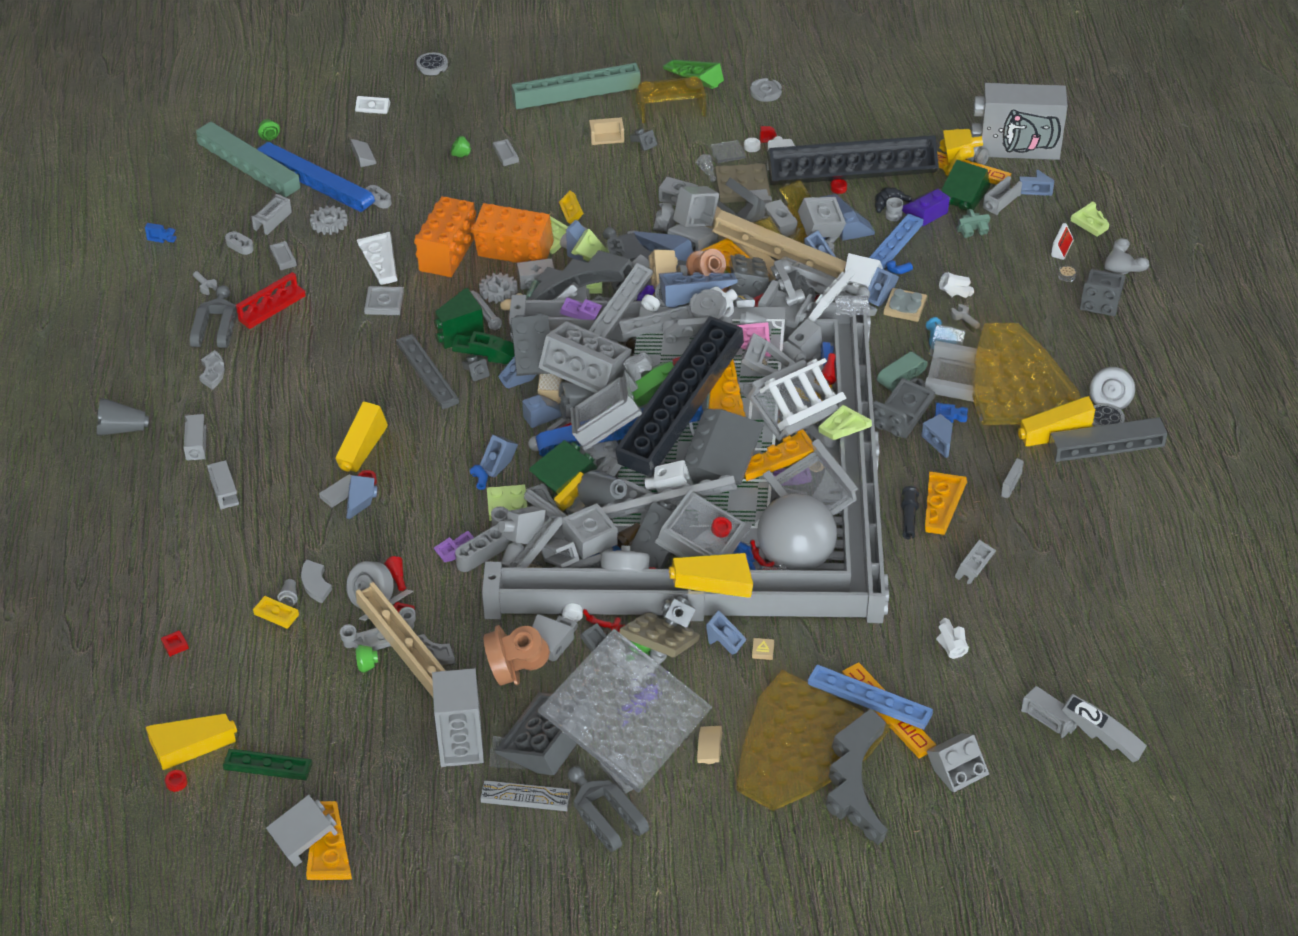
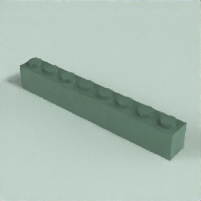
[511,63,640,109]
[196,122,300,197]

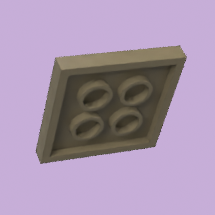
[715,163,771,203]
[618,613,700,658]

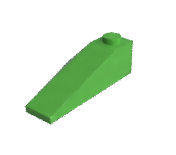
[663,60,724,88]
[610,361,674,407]

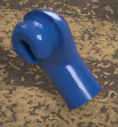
[886,260,913,275]
[470,465,488,490]

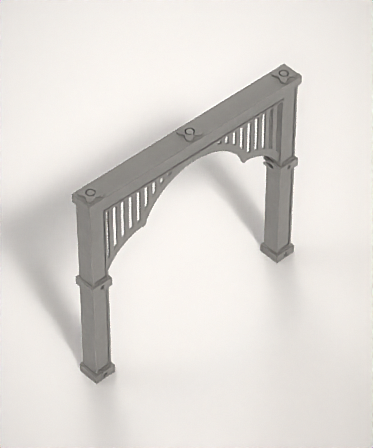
[482,295,889,623]

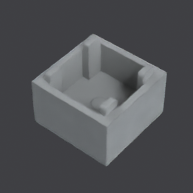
[673,186,719,227]
[798,197,846,237]
[563,504,617,559]

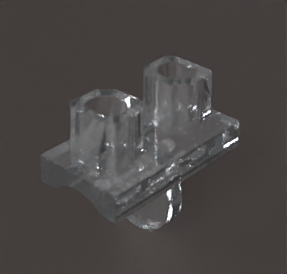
[835,295,869,316]

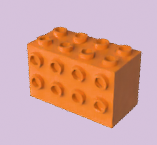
[414,196,476,277]
[473,203,554,263]

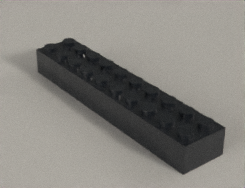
[767,135,939,186]
[615,316,744,477]

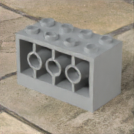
[538,321,632,393]
[432,668,484,767]

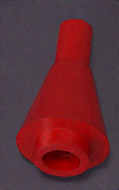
[821,353,836,385]
[384,556,406,591]

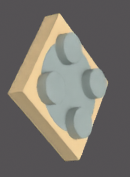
[884,288,927,322]

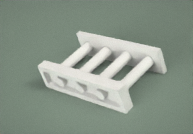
[759,358,846,431]

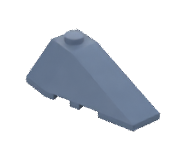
[822,194,875,241]
[633,231,693,261]
[659,272,737,308]

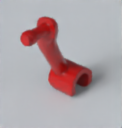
[750,540,775,570]
[583,609,625,634]

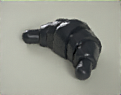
[875,187,912,213]

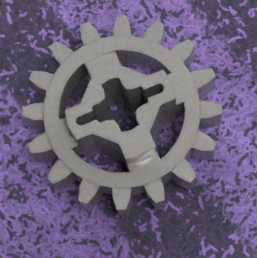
[310,205,348,235]
[479,272,518,304]

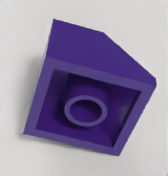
[902,189,950,226]

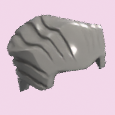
[653,203,676,232]
[623,352,654,382]

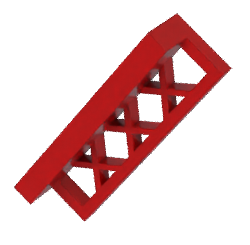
[236,272,306,329]

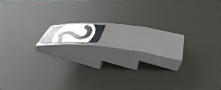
[1061,694,1147,763]

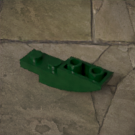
[452,331,514,364]

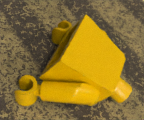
[939,129,983,176]

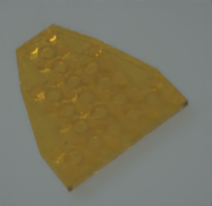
[972,323,1081,425]
[737,669,890,811]

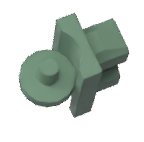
[956,209,990,238]

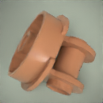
[686,249,729,293]
[483,625,550,686]

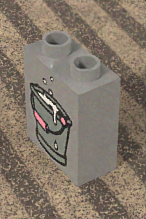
[971,83,1068,160]

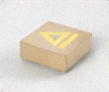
[752,638,774,660]

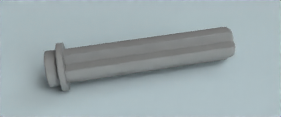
[470,290,502,330]

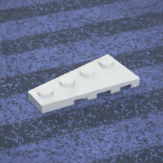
[357,232,397,285]
[808,268,856,322]

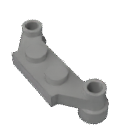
[770,259,806,307]
[662,317,733,343]
[340,607,416,651]

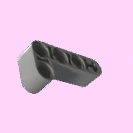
[455,506,512,572]

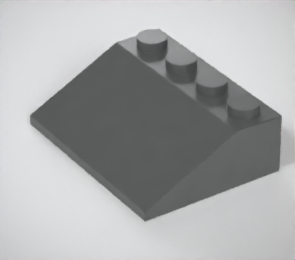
[684,409,764,485]
[495,692,597,775]

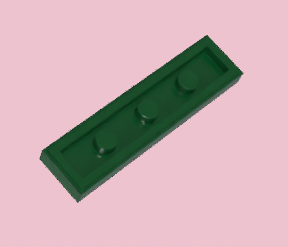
[223,748,312,781]

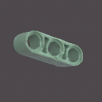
[877,351,927,392]

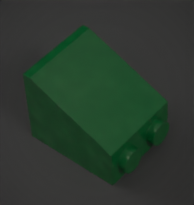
[941,159,990,211]
[434,288,484,349]
[529,440,598,495]

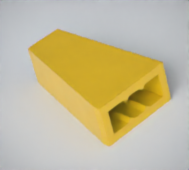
[1018,396,1095,446]
[336,401,388,472]
[669,553,753,598]
[146,714,237,770]

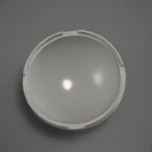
[757,494,837,571]

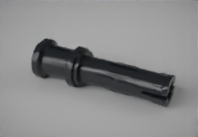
[901,486,919,540]

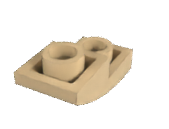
[697,726,722,764]

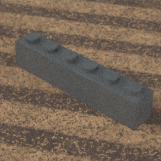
[1049,417,1167,462]

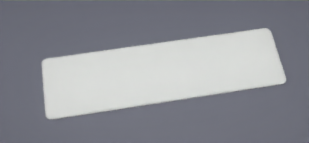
[359,590,413,621]

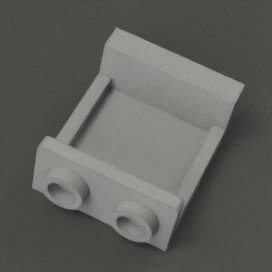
[758,280,814,329]
[266,795,338,867]

